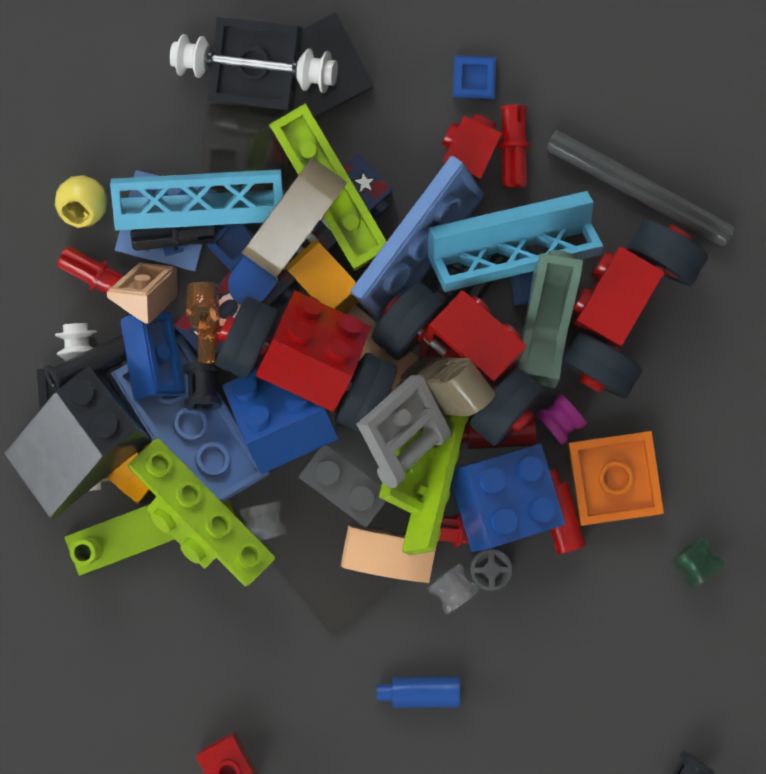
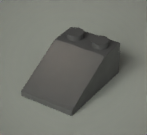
[298,389,393,528]

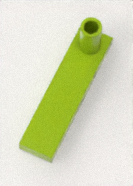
[269,103,387,271]
[64,499,236,576]

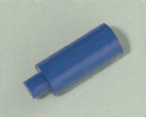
[377,677,460,708]

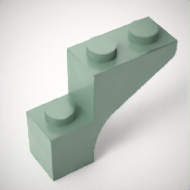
[516,250,583,388]

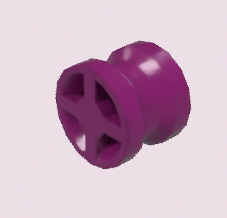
[535,393,587,446]

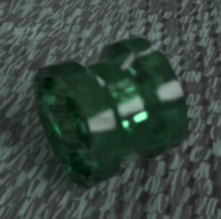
[671,536,724,588]

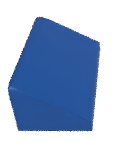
[121,312,185,400]

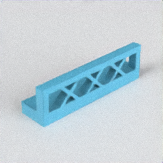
[110,169,283,230]
[428,191,604,292]

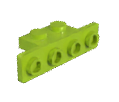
[379,414,469,555]
[128,438,275,586]

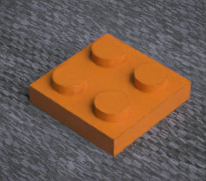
[568,431,664,526]

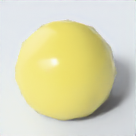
[54,175,108,228]

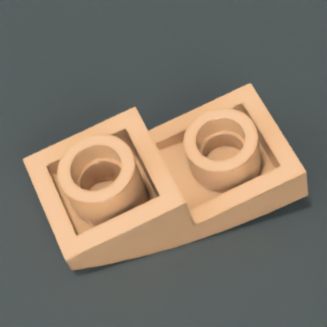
[340,525,437,583]

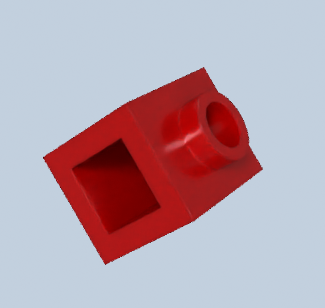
[442,114,502,183]
[196,731,258,774]

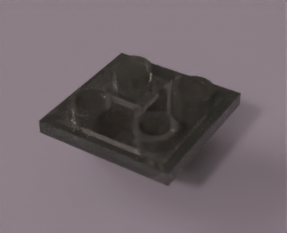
[201,104,291,191]

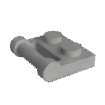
[356,375,451,488]

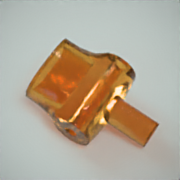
[185,282,221,364]

